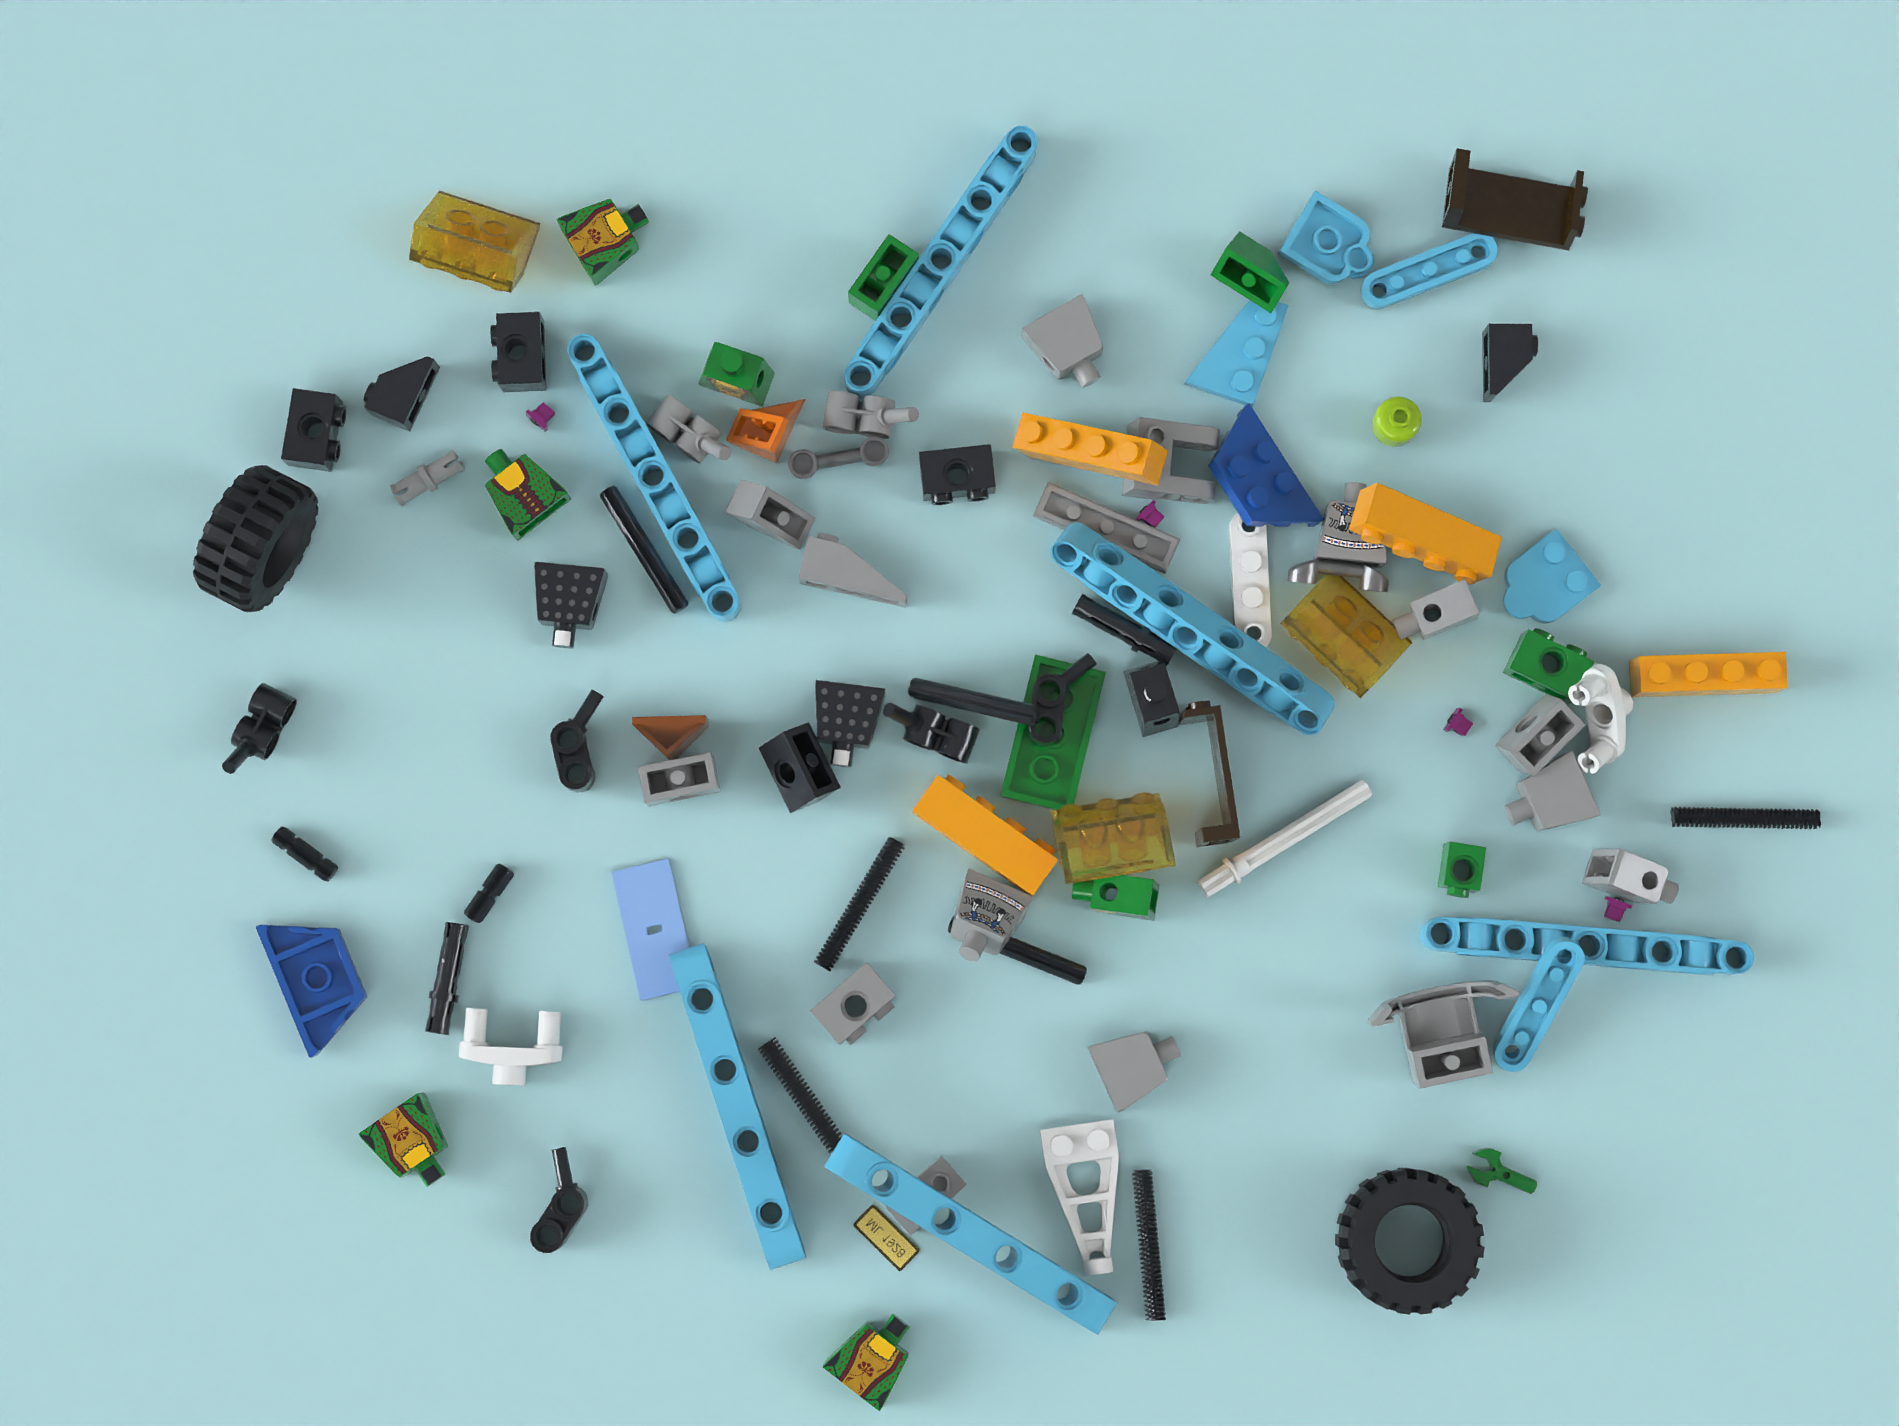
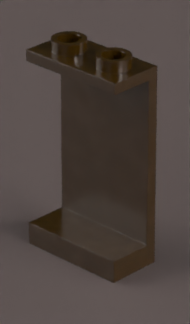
[1442,148,1588,251]
[1178,700,1240,847]

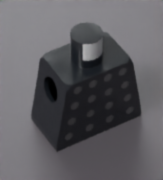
[534,562,608,649]
[1123,661,1180,737]
[815,680,886,767]

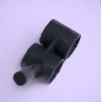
[1028,653,1097,747]
[222,683,297,774]
[550,689,604,793]
[883,703,980,764]
[530,1147,588,1253]

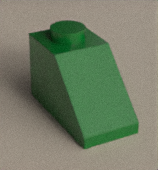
[1210,231,1290,313]

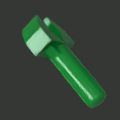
[1467,1148,1537,1194]

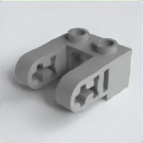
[1122,417,1220,504]

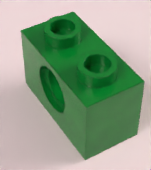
[848,234,919,321]
[1503,628,1595,705]

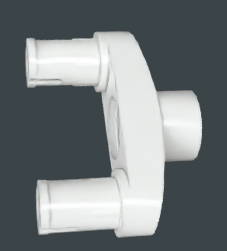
[1568,664,1633,773]
[459,1008,563,1086]

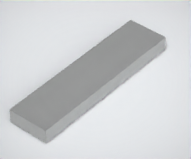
[1033,482,1180,574]

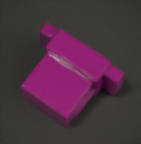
[526,402,555,432]
[1136,500,1165,528]
[1443,708,1473,736]
[1604,896,1632,922]

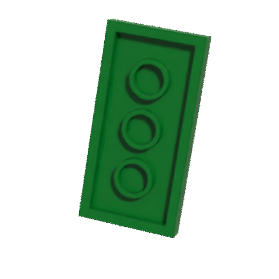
[1000,654,1106,814]

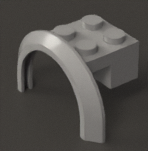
[1368,980,1520,1089]

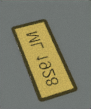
[853,1205,920,1271]

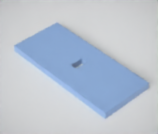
[612,859,689,1001]

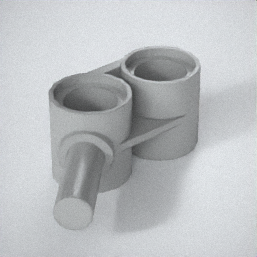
[823,391,919,439]
[646,395,732,464]

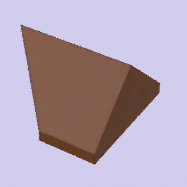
[632,715,709,760]

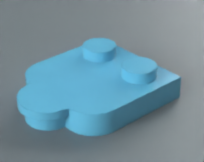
[1277,190,1374,284]
[1503,529,1601,624]

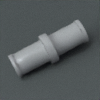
[390,449,465,506]

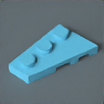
[1185,300,1289,407]

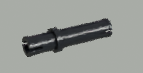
[1071,594,1177,666]
[425,922,469,1035]

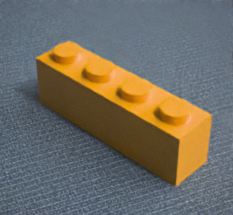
[1013,412,1168,486]
[1349,483,1502,585]
[1629,652,1788,697]
[912,774,1058,896]

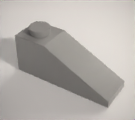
[798,533,907,608]

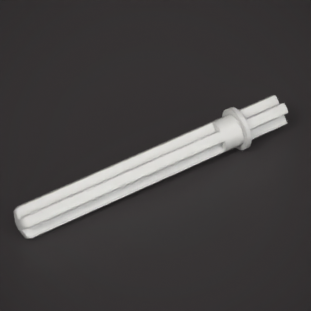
[1197,780,1372,898]

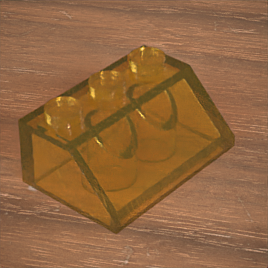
[409,190,540,293]
[1280,575,1413,698]
[1050,792,1176,884]

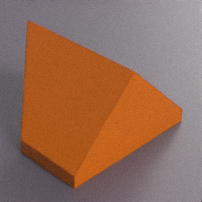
[726,399,806,463]

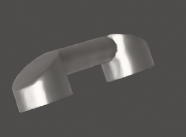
[788,436,889,479]
[1287,559,1389,593]

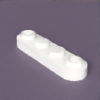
[1229,512,1272,647]

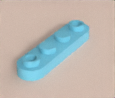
[1361,233,1498,309]
[1493,937,1585,1072]

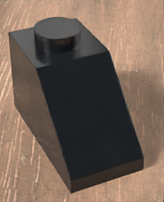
[1482,323,1538,402]
[364,356,440,432]

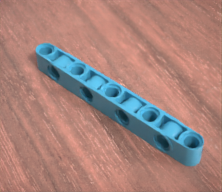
[844,126,1037,399]
[567,334,741,622]
[1050,522,1335,735]
[1420,917,1754,975]
[669,943,806,1270]
[824,1133,1118,1335]

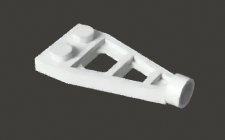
[1040,1119,1119,1276]

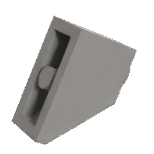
[725,480,815,550]

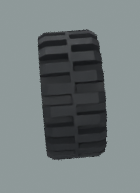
[193,465,319,612]
[1335,1168,1485,1315]

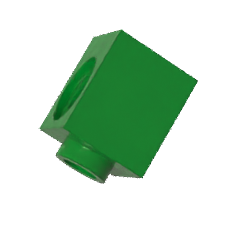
[1437,841,1486,898]

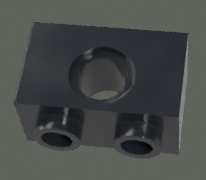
[490,312,546,393]
[281,388,346,472]
[919,444,996,505]
[759,722,841,813]

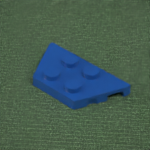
[1208,404,1324,527]
[256,925,368,1058]

